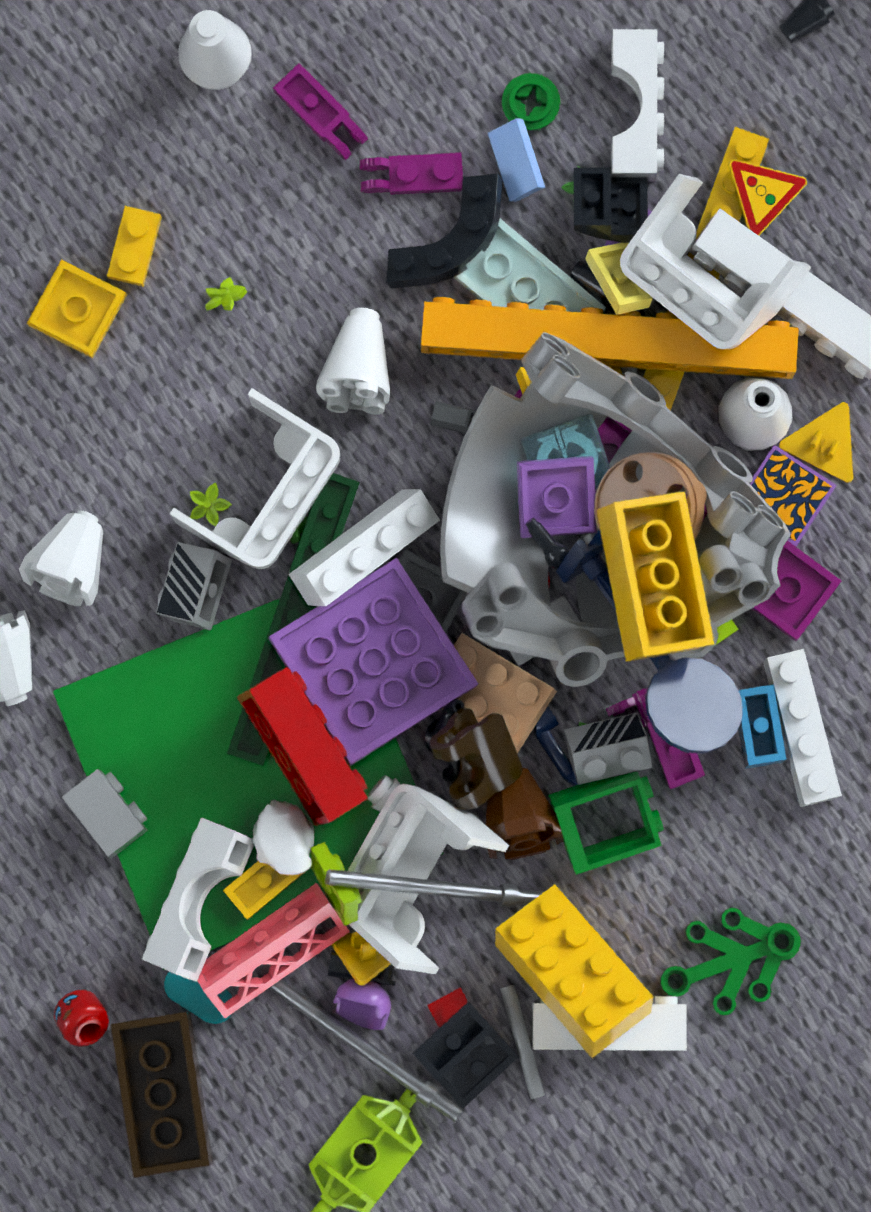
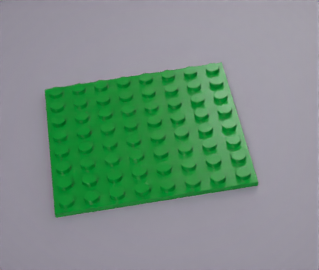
[53,598,444,970]

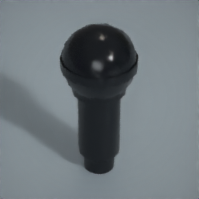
[525,517,569,569]

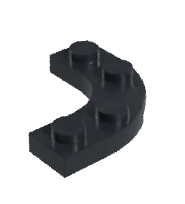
[386,173,502,289]

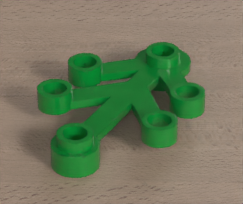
[660,908,801,1015]

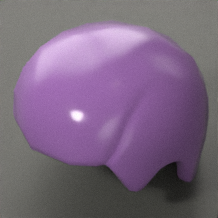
[333,979,391,1030]

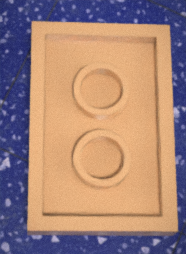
[442,633,557,753]

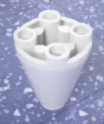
[316,308,390,415]
[718,377,792,451]

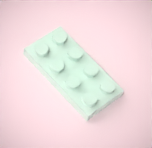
[453,219,606,314]

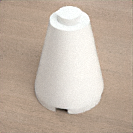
[178,10,251,90]

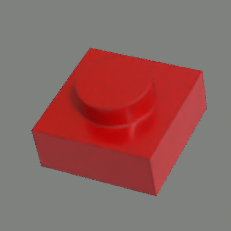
[427,987,468,1028]

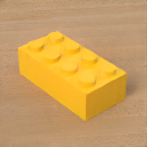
[596,491,714,662]
[495,884,653,1058]

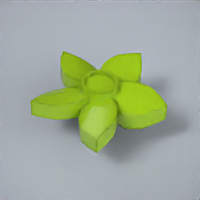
[205,277,247,311]
[189,482,232,527]

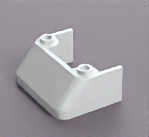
[620,174,811,349]
[170,388,340,569]
[348,784,509,974]

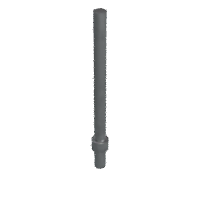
[326,869,544,908]
[270,979,464,1123]

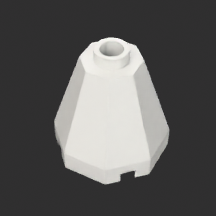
[19,511,103,606]
[0,610,32,706]

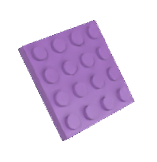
[269,558,478,766]

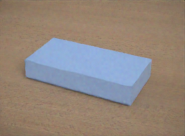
[488,118,545,202]

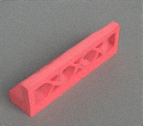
[197,883,350,1018]

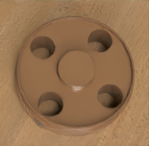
[594,453,707,540]

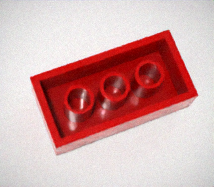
[237,667,368,826]

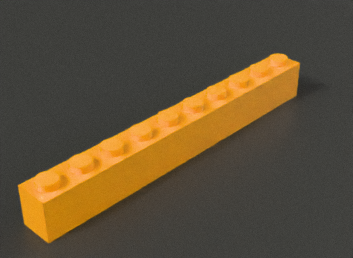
[421,297,799,379]

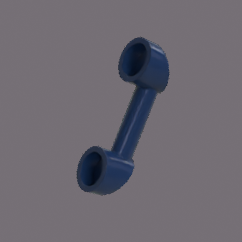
[534,707,578,786]

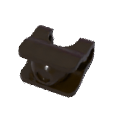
[430,707,523,809]

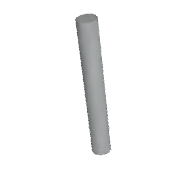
[500,985,545,1099]

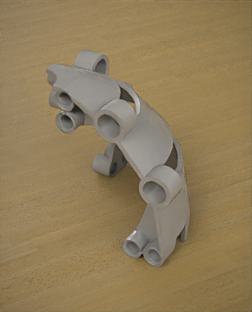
[440,333,791,687]

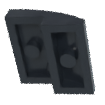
[573,168,648,243]
[412,1001,519,1108]

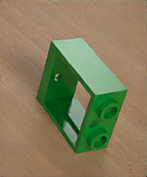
[548,771,664,875]

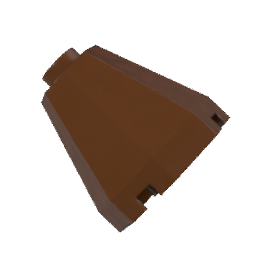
[485,768,564,860]

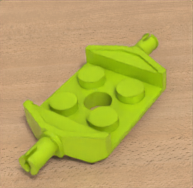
[308,1089,423,1212]

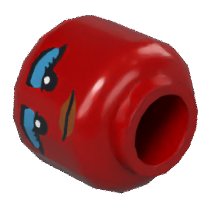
[54,990,109,1047]

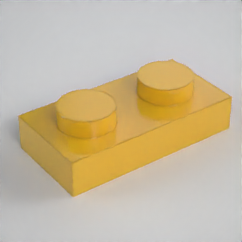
[107,206,162,287]
[223,861,306,920]

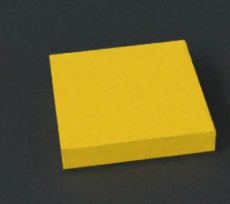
[26,259,127,359]

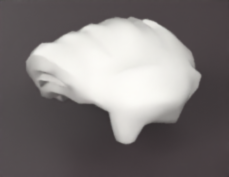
[252,800,314,875]

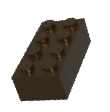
[111,1012,213,1178]

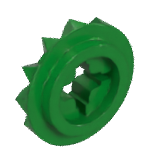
[502,73,560,131]

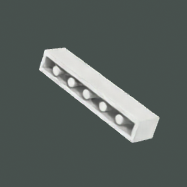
[689,209,871,379]

